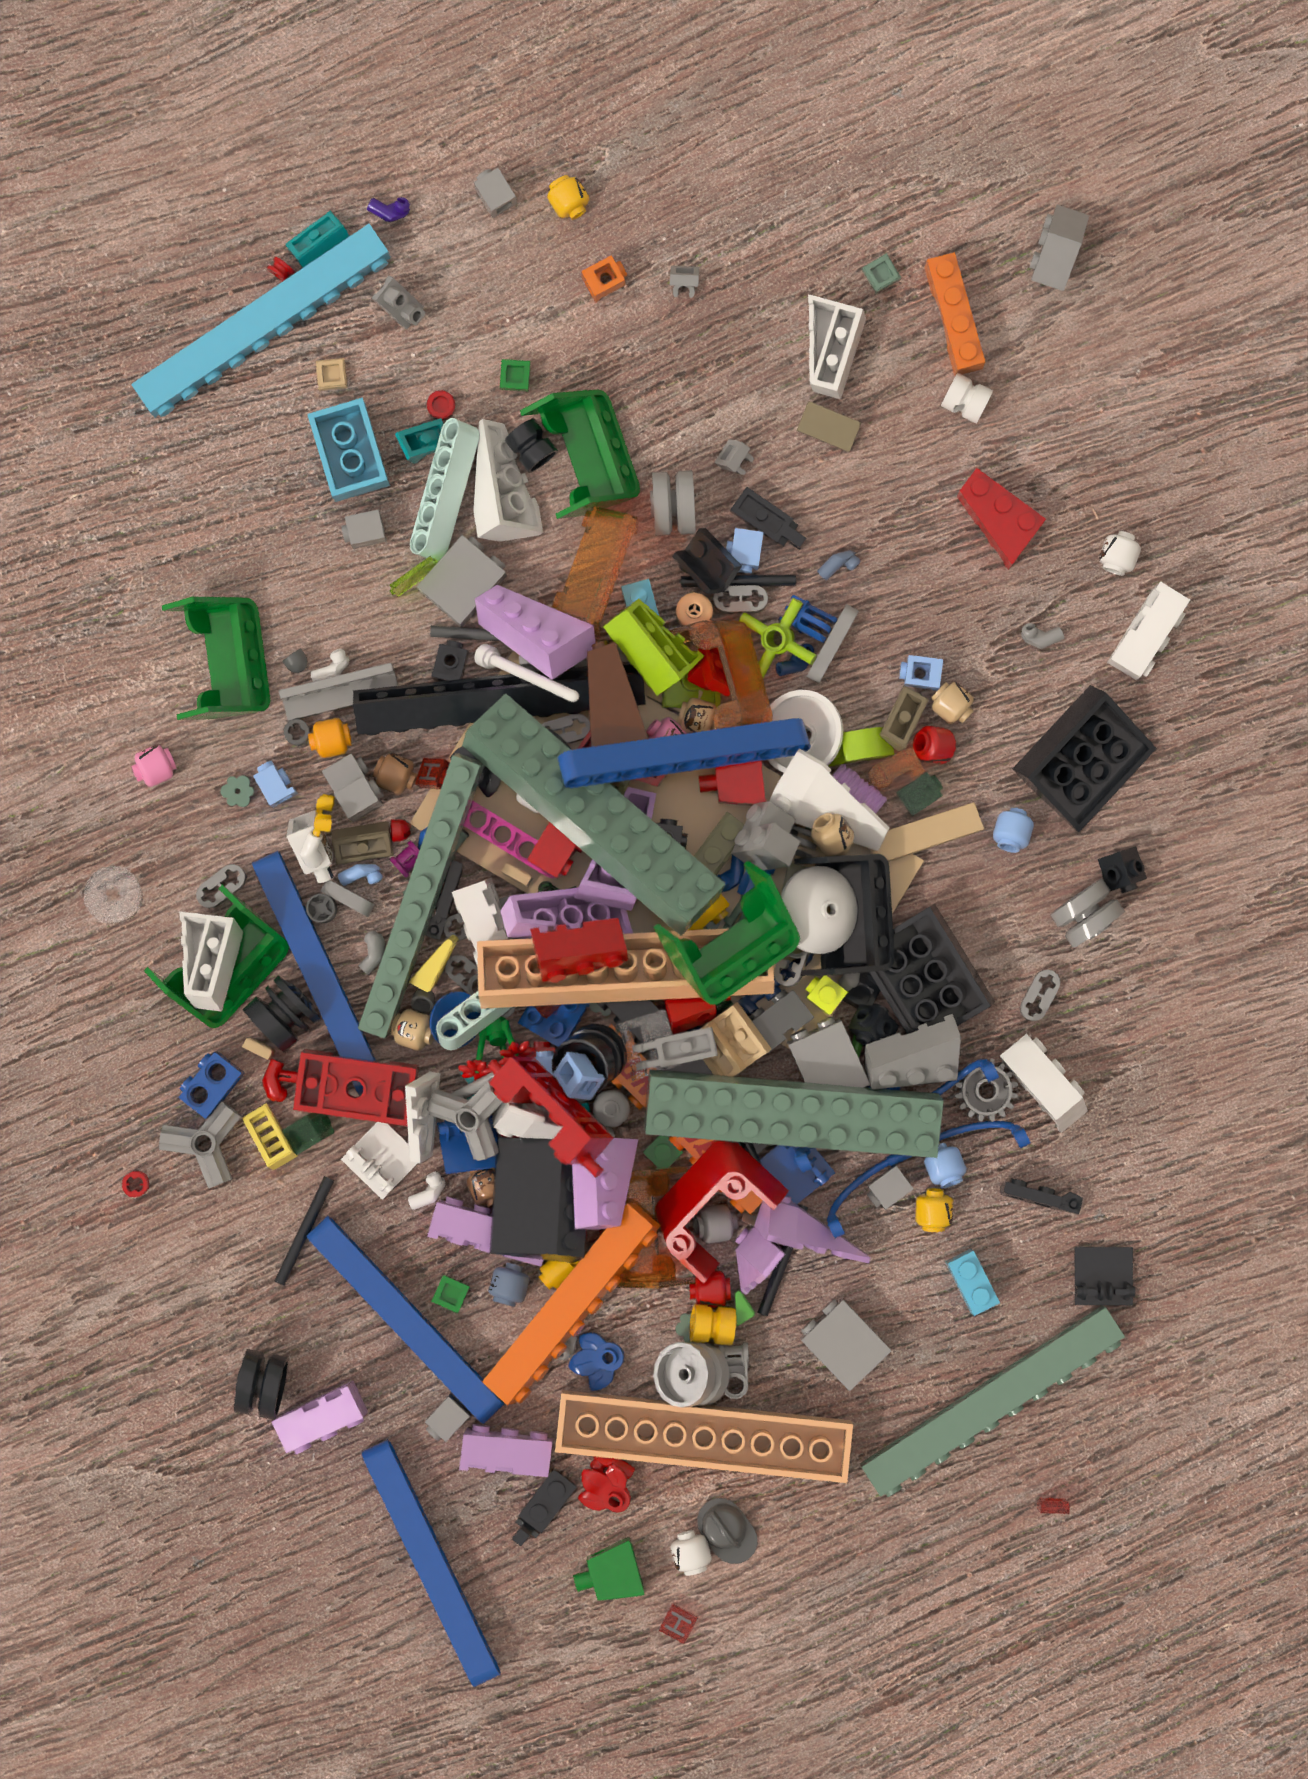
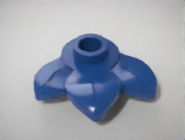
[568,1332,624,1391]

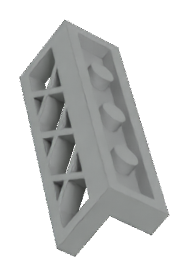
[278,663,398,721]

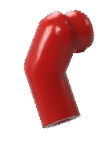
[590,1456,635,1480]

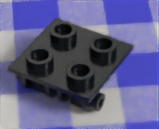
[1074,1247,1136,1305]

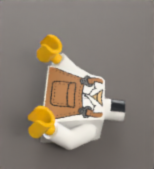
[286,794,335,883]

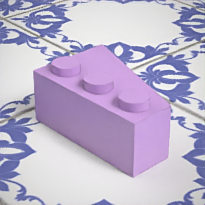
[572,1138,638,1230]

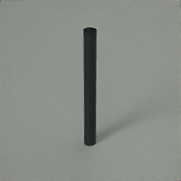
[681,575,796,587]
[274,1176,335,1286]
[757,1204,809,1316]

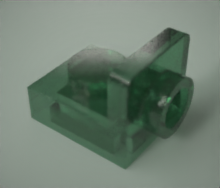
[896,772,943,816]
[282,1113,334,1155]

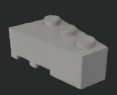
[864,1014,961,1090]

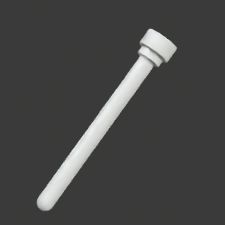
[474,644,579,702]

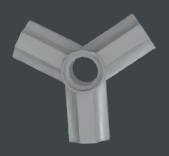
[427,1078,503,1161]
[159,1101,242,1188]

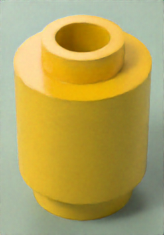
[539,1260,580,1290]

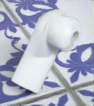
[311,649,349,682]
[408,1172,445,1210]

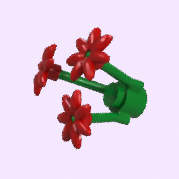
[458,1016,536,1081]

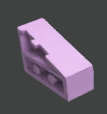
[271,1380,368,1454]
[459,1424,553,1477]

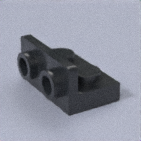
[672,528,742,594]

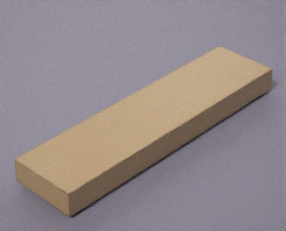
[868,802,984,862]

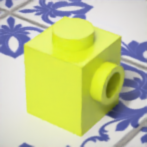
[805,975,848,1016]

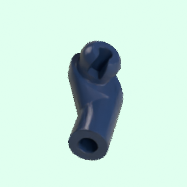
[776,643,815,676]

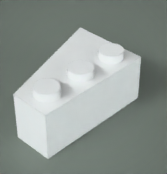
[1107,582,1190,680]
[1000,1034,1088,1133]

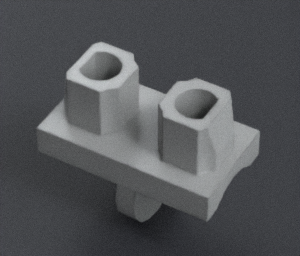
[372,275,425,329]

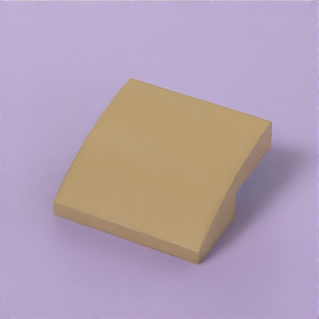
[699,1002,771,1076]

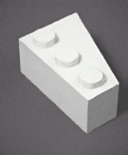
[808,294,866,399]
[452,878,513,966]
[179,911,243,1012]

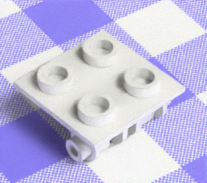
[341,1122,417,1200]

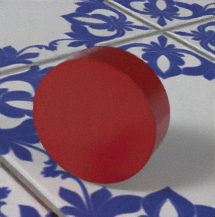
[427,390,456,421]

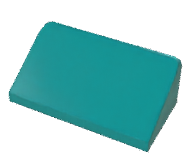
[285,210,350,268]

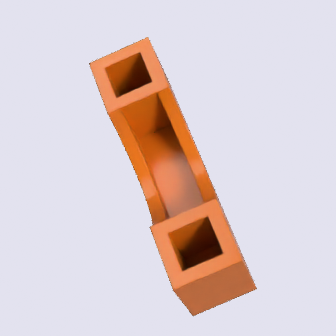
[924,252,985,376]

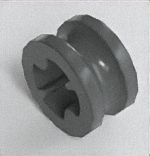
[284,719,311,746]

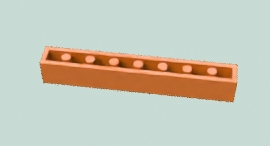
[482,1203,661,1405]

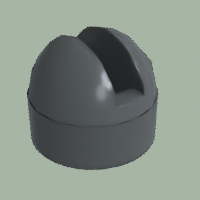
[282,648,308,673]
[411,988,435,1013]

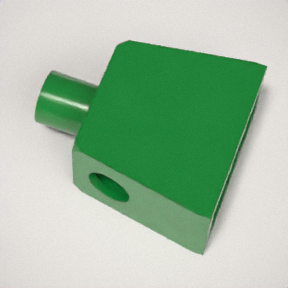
[573,1537,645,1601]

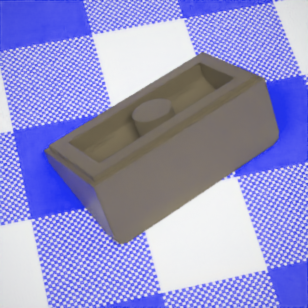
[797,401,861,452]
[880,685,929,752]
[332,822,394,865]

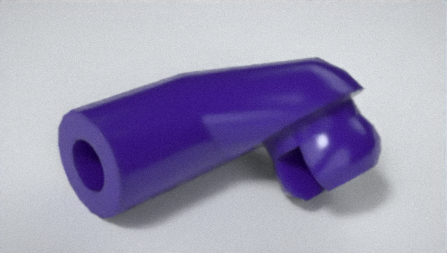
[367,197,410,222]

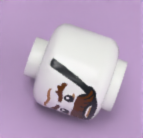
[1099,531,1141,576]
[670,1530,712,1576]

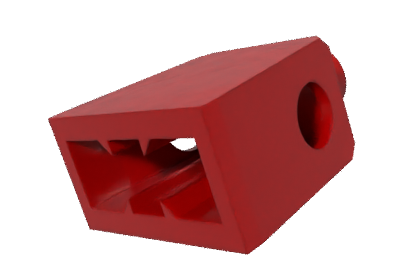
[698,761,766,806]
[664,997,731,1035]

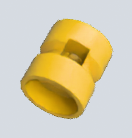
[689,1304,736,1346]

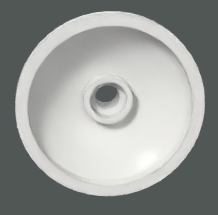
[761,690,843,773]
[781,866,858,954]

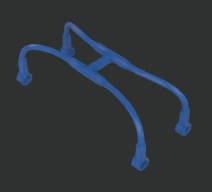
[795,1059,1031,1239]

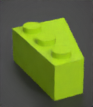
[603,598,704,696]

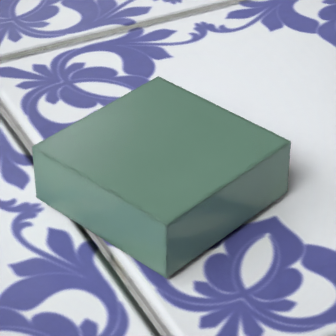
[862,253,901,294]

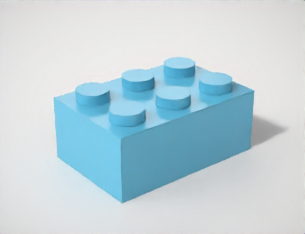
[307,397,390,502]

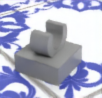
[670,266,699,298]
[714,439,754,475]

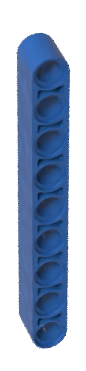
[558,718,811,788]
[252,851,377,1096]
[306,1216,505,1424]
[361,1439,501,1687]

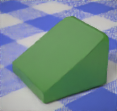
[735,1289,755,1327]

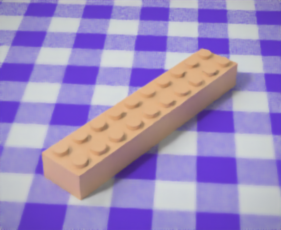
[477,928,774,1009]
[555,1390,853,1483]

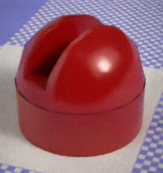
[390,819,411,842]

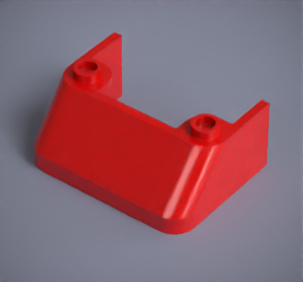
[655,1140,789,1283]

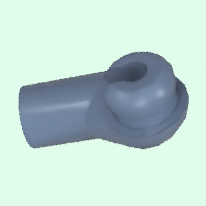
[817,550,860,580]

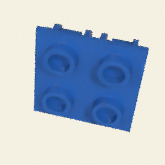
[518,1003,590,1047]
[437,1115,498,1174]
[760,1145,835,1205]

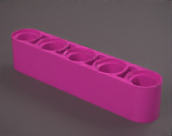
[464,800,562,879]

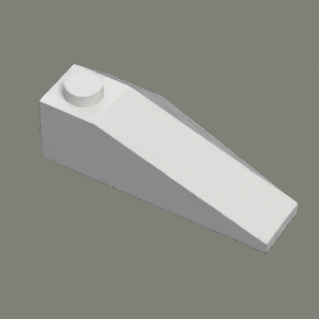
[474,419,543,542]
[770,749,890,851]
[492,1102,615,1139]

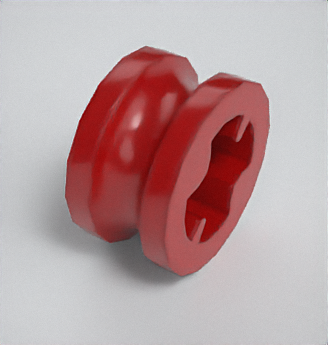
[267,256,296,282]
[122,1170,150,1198]

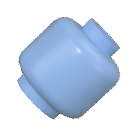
[993,808,1034,853]
[924,1143,967,1188]

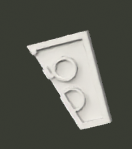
[405,1071,440,1164]

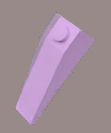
[754,1195,870,1263]
[735,1226,785,1295]

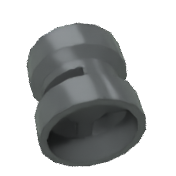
[306,894,338,923]

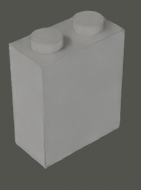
[417,535,507,627]
[787,1017,870,1088]
[800,1298,892,1391]

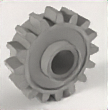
[954,1059,1018,1122]

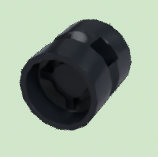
[505,418,558,473]

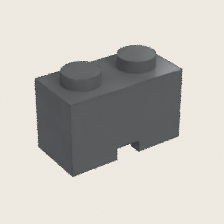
[748,989,814,1053]

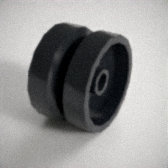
[234,1349,289,1420]

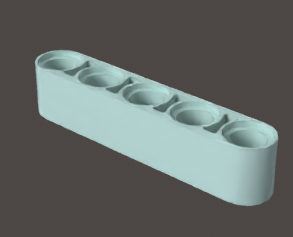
[410,418,479,562]
[436,991,512,1050]

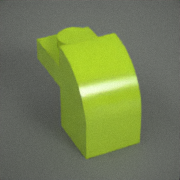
[828,727,895,767]

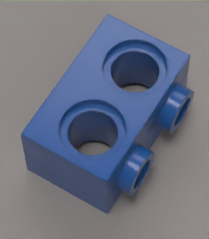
[178,1052,245,1119]

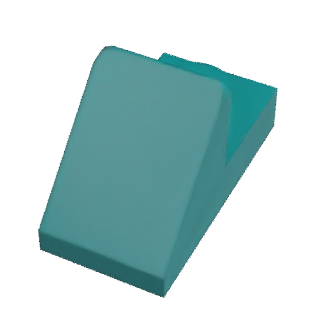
[395,418,444,464]

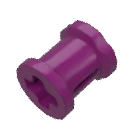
[389,840,420,878]

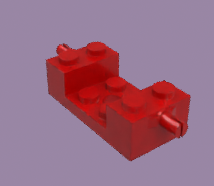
[279,1049,419,1126]
[487,1056,614,1178]

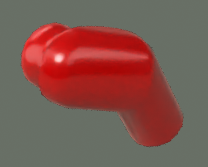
[262,1058,288,1102]

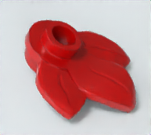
[578,1463,631,1513]

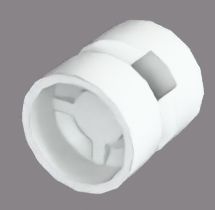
[941,373,993,424]

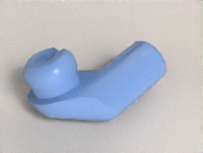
[338,864,383,886]

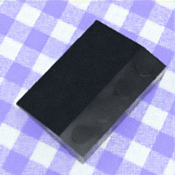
[1013,685,1157,832]
[869,903,995,1034]
[489,1137,586,1263]

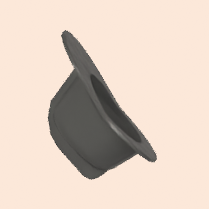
[697,1498,758,1564]

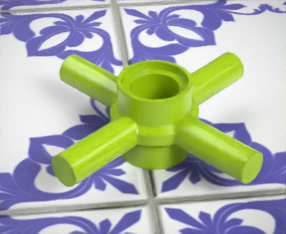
[739,598,817,679]

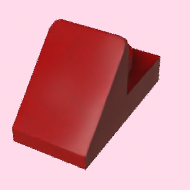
[687,639,735,697]

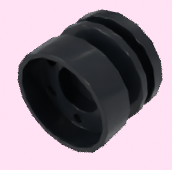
[243,975,321,1053]
[552,1023,627,1095]

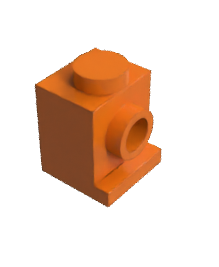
[581,255,628,303]

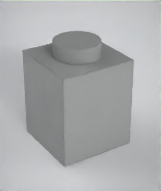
[474,168,517,218]
[341,509,387,549]
[866,1165,914,1210]
[425,1393,471,1442]

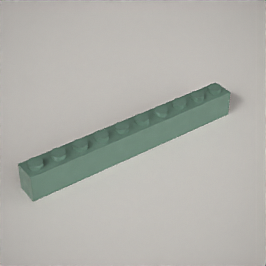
[358,753,485,1039]
[860,1305,1125,1497]

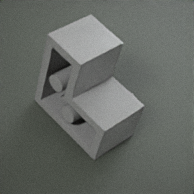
[1029,205,1089,291]
[322,753,384,823]
[731,801,801,870]

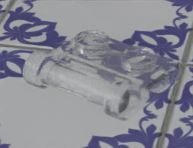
[614,1009,683,1081]

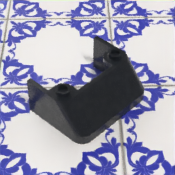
[794,854,895,976]

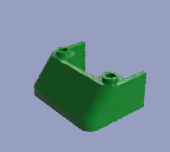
[520,389,640,519]
[162,596,271,720]
[654,861,800,1005]
[144,885,289,1028]

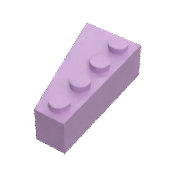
[475,585,596,680]
[575,787,656,911]
[500,887,633,939]
[427,1196,544,1266]

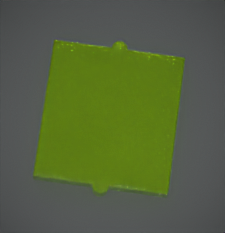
[389,556,438,597]

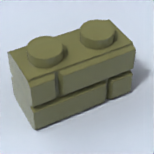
[694,812,744,875]

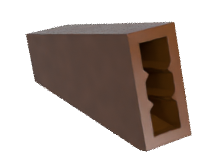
[587,640,648,747]

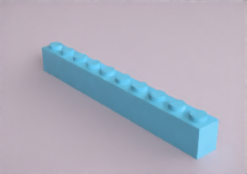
[131,224,391,418]

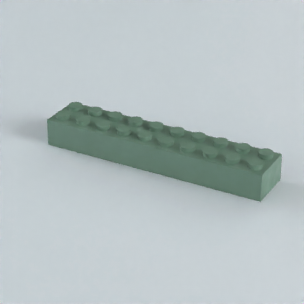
[462,694,725,936]
[644,1070,943,1158]

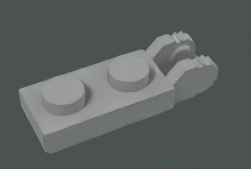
[632,1027,718,1070]

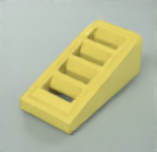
[409,935,459,992]
[242,1103,298,1170]

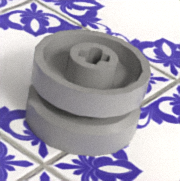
[650,470,696,536]
[1050,878,1125,948]
[653,1342,730,1408]

